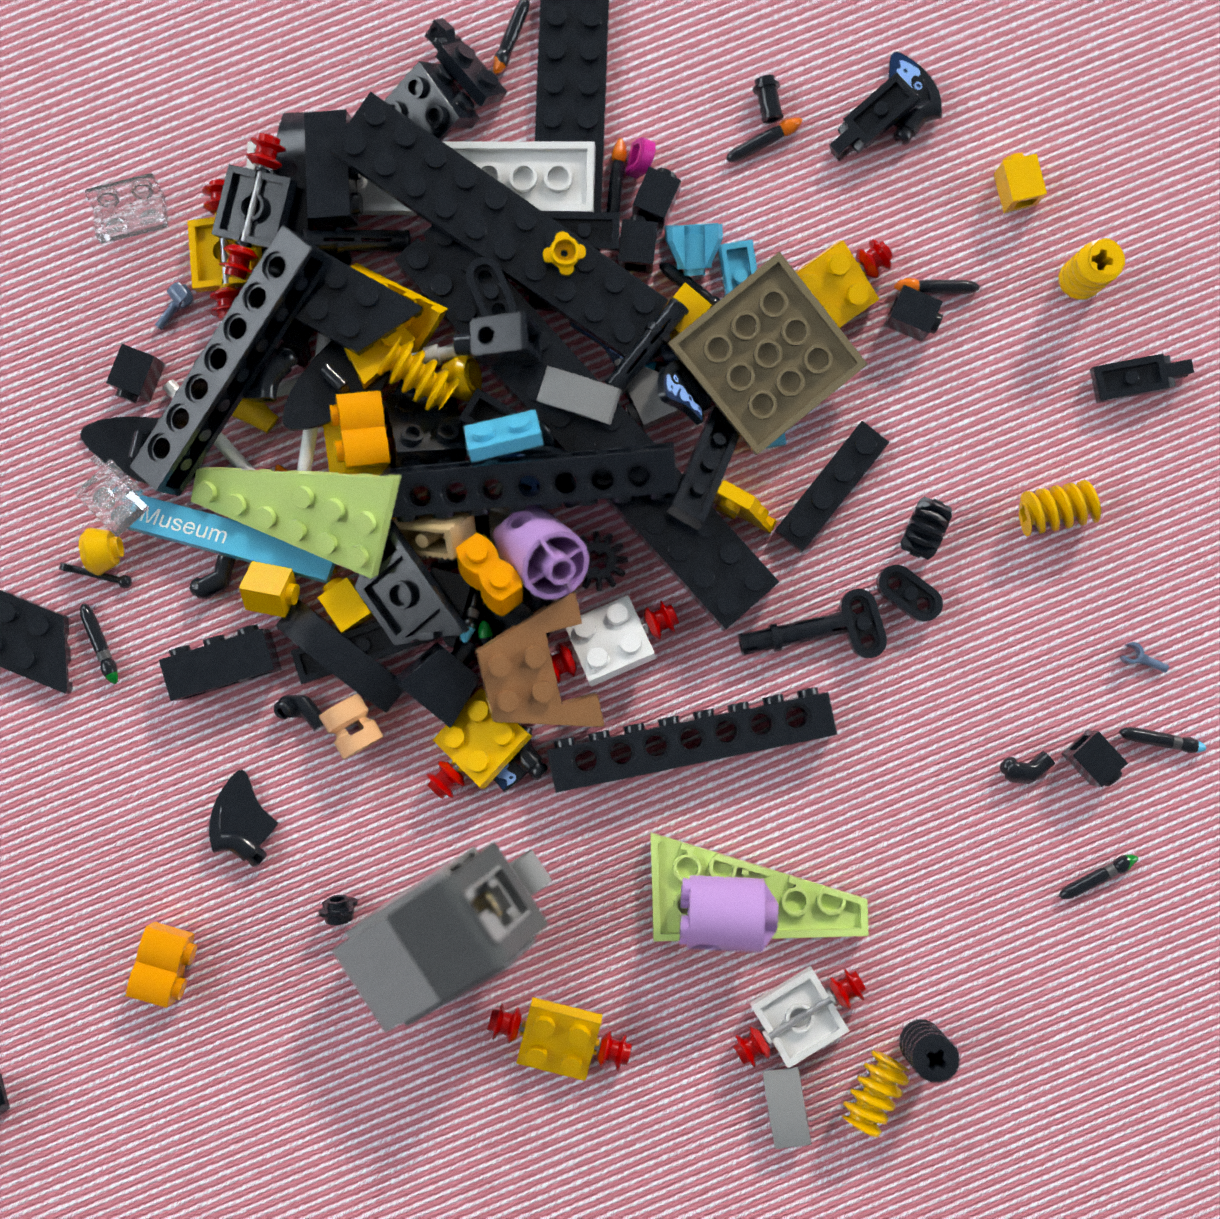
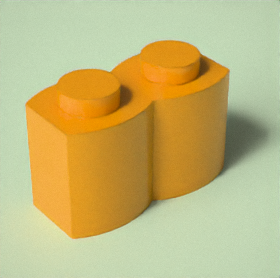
[329,390,390,471]
[456,533,523,616]
[126,922,197,1008]

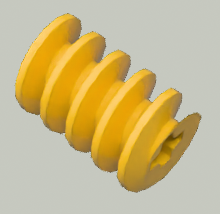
[1058,238,1125,300]
[377,337,461,411]
[1019,480,1101,536]
[842,1050,910,1137]

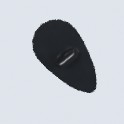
[282,341,391,431]
[80,417,203,485]

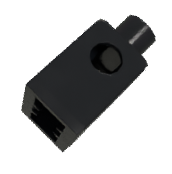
[453,312,543,367]
[394,640,480,728]

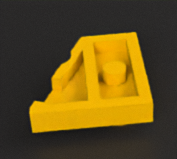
[713,480,777,534]

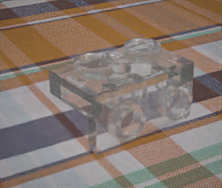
[85,173,169,244]
[75,454,149,537]

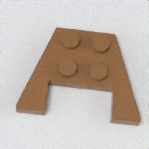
[475,591,605,727]

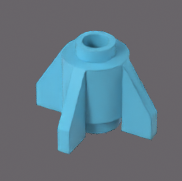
[665,223,723,276]

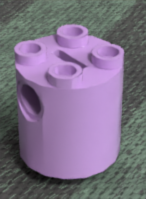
[493,505,589,599]
[679,875,778,953]

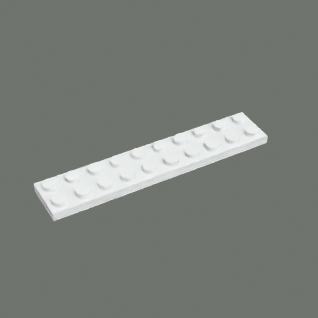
[246,142,596,215]

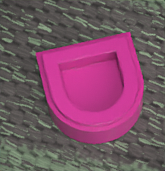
[625,137,656,179]

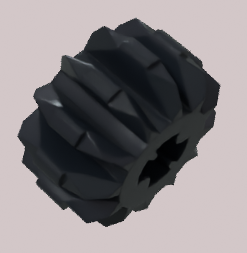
[900,496,952,560]
[580,531,628,592]

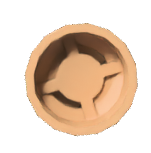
[319,694,384,760]

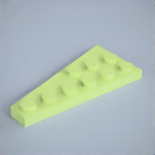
[191,467,401,579]
[650,832,869,942]

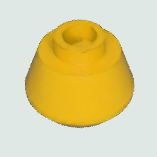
[440,355,482,401]
[78,527,124,575]

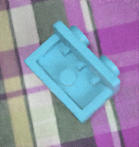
[464,409,544,462]

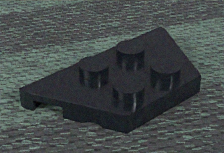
[295,251,424,356]
[355,518,470,645]
[0,590,73,694]

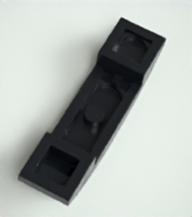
[273,112,313,235]
[275,599,404,713]

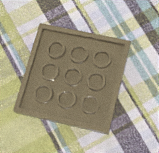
[667,251,868,455]

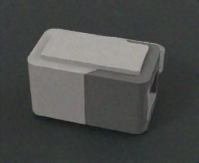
[332,841,552,1032]

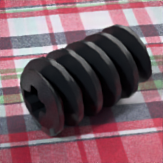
[899,1019,960,1083]

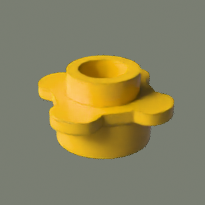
[543,232,586,276]

